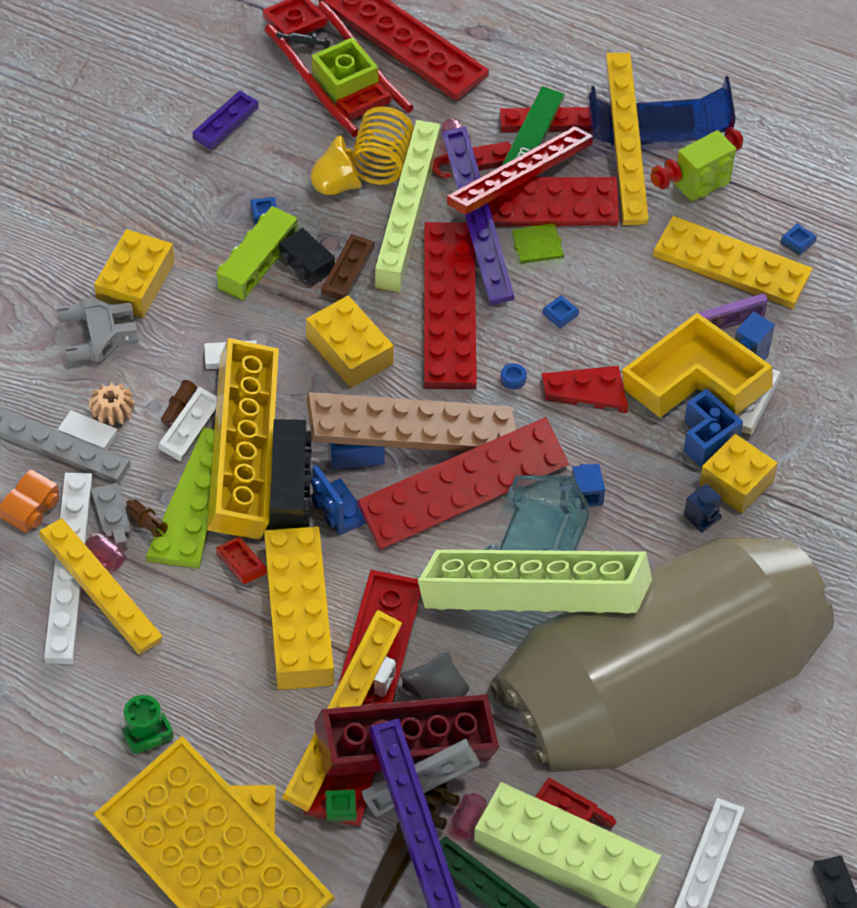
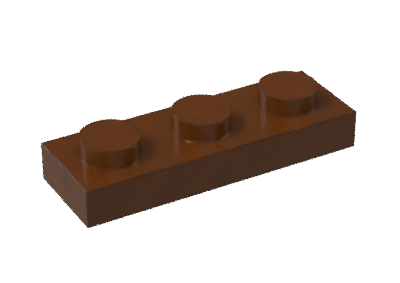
[322,234,374,300]

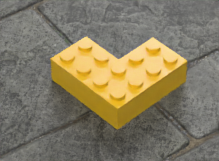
[622,313,773,418]

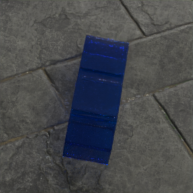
[587,76,736,146]

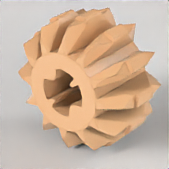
[89,381,135,427]

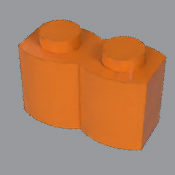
[0,470,59,533]

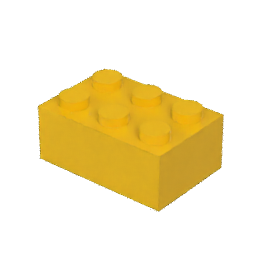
[94,229,175,318]
[306,295,394,388]

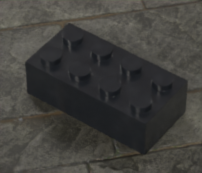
[270,419,312,530]

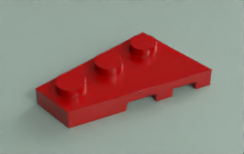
[541,366,628,413]

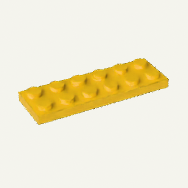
[653,216,813,309]

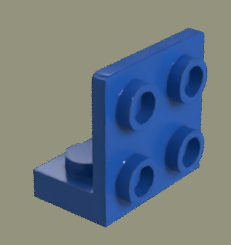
[310,465,366,536]

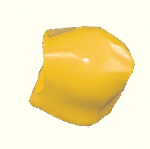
[310,136,362,195]

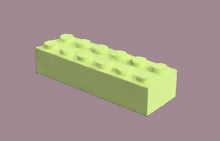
[474,782,661,908]

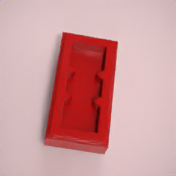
[216,537,267,585]

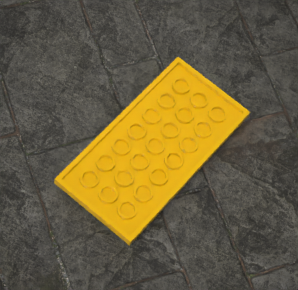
[94,736,336,908]

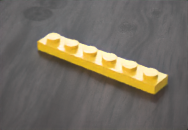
[39,518,163,655]

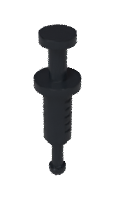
[276,32,331,49]

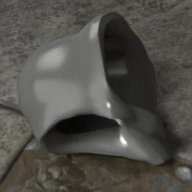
[401,652,469,700]

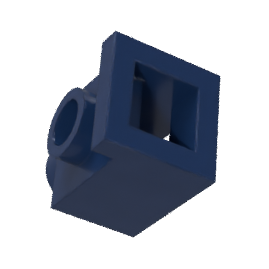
[684,483,722,533]

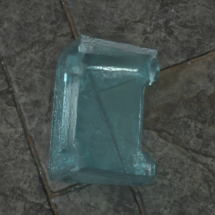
[485,476,590,551]

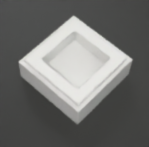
[374,657,396,697]

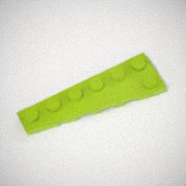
[146,428,215,569]

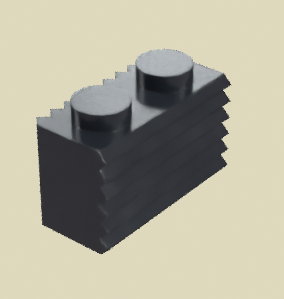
[278,228,335,286]

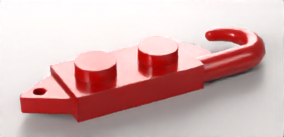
[432,141,512,178]

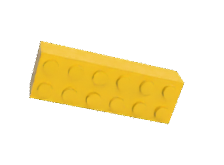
[264,526,334,690]

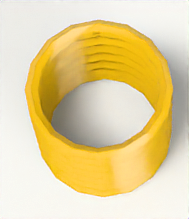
[350,107,414,185]

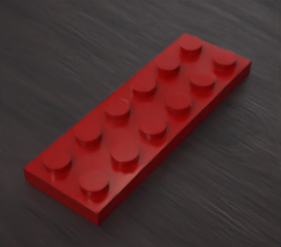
[488,177,619,226]

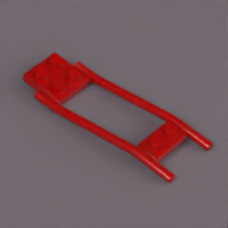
[262,0,414,137]

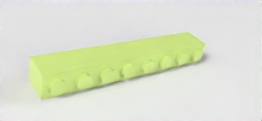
[375,120,440,292]

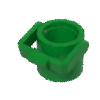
[121,695,174,754]

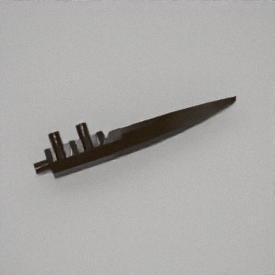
[360,781,460,908]

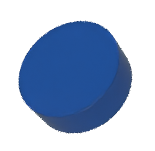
[500,363,527,389]

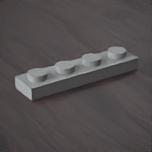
[362,739,480,817]

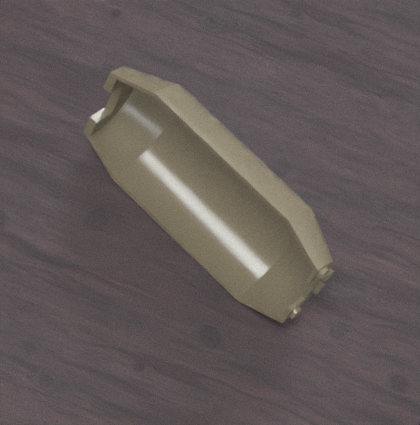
[490,537,834,772]

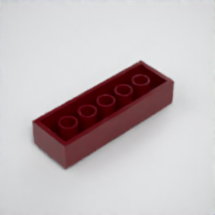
[314,694,499,777]

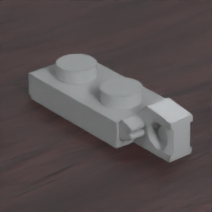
[91,483,131,552]

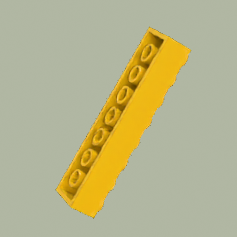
[207,338,279,540]

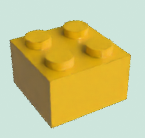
[699,434,778,514]

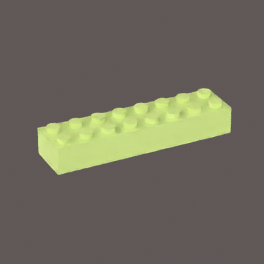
[418,550,652,614]

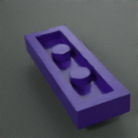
[192,90,259,150]

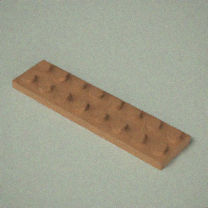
[306,392,516,452]

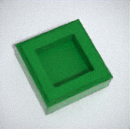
[325,789,356,822]

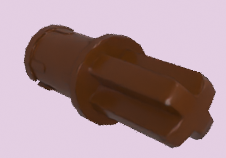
[161,380,197,427]
[125,499,168,538]

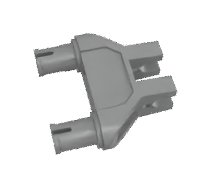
[57,298,139,363]

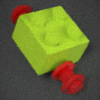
[650,127,743,202]

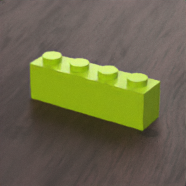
[216,206,298,301]

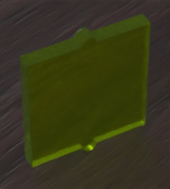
[512,224,564,264]

